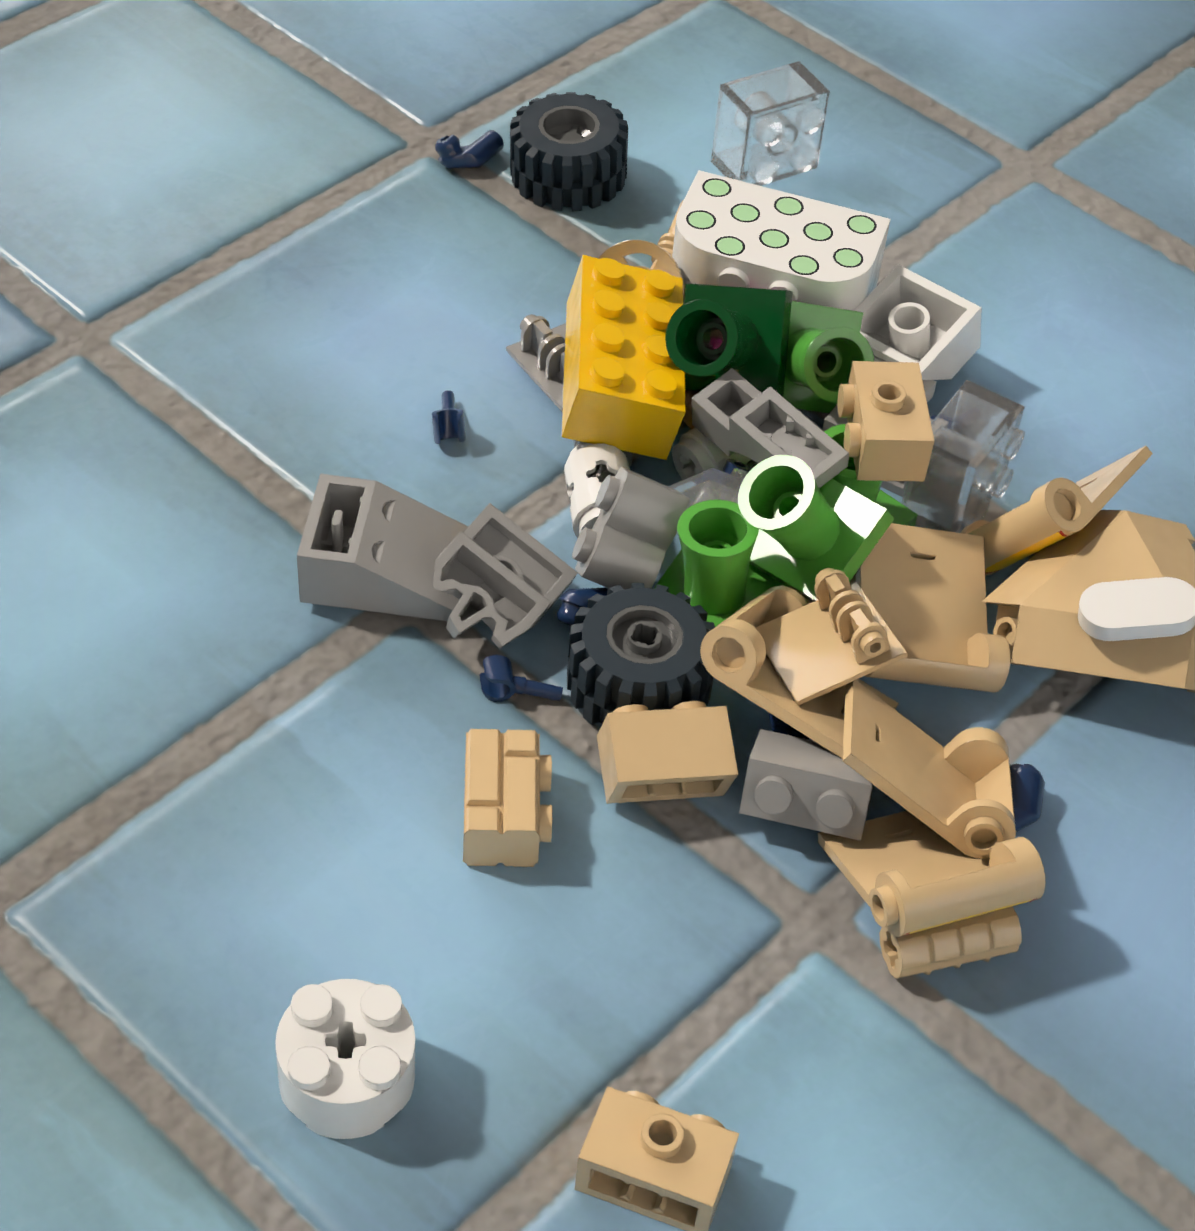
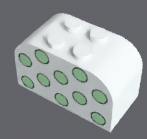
[672,170,891,311]

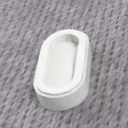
[1078,577,1195,641]

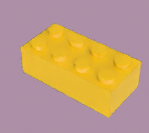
[562,255,686,460]

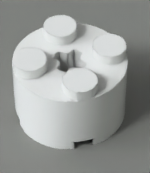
[276,979,415,1139]

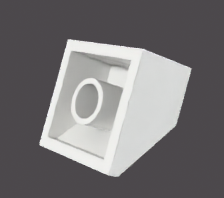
[854,264,982,380]

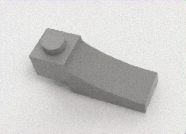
[691,368,849,488]

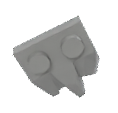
[432,503,578,648]

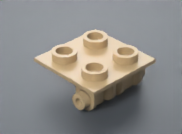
[756,568,908,706]

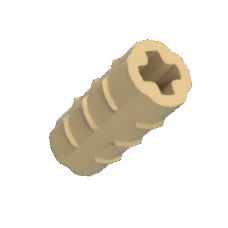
[879,906,1022,978]

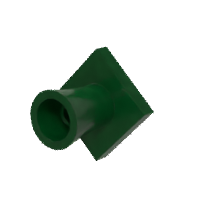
[665,284,793,397]

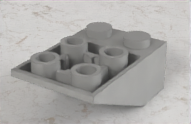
[297,474,469,621]

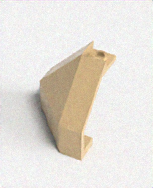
[981,510,1195,693]

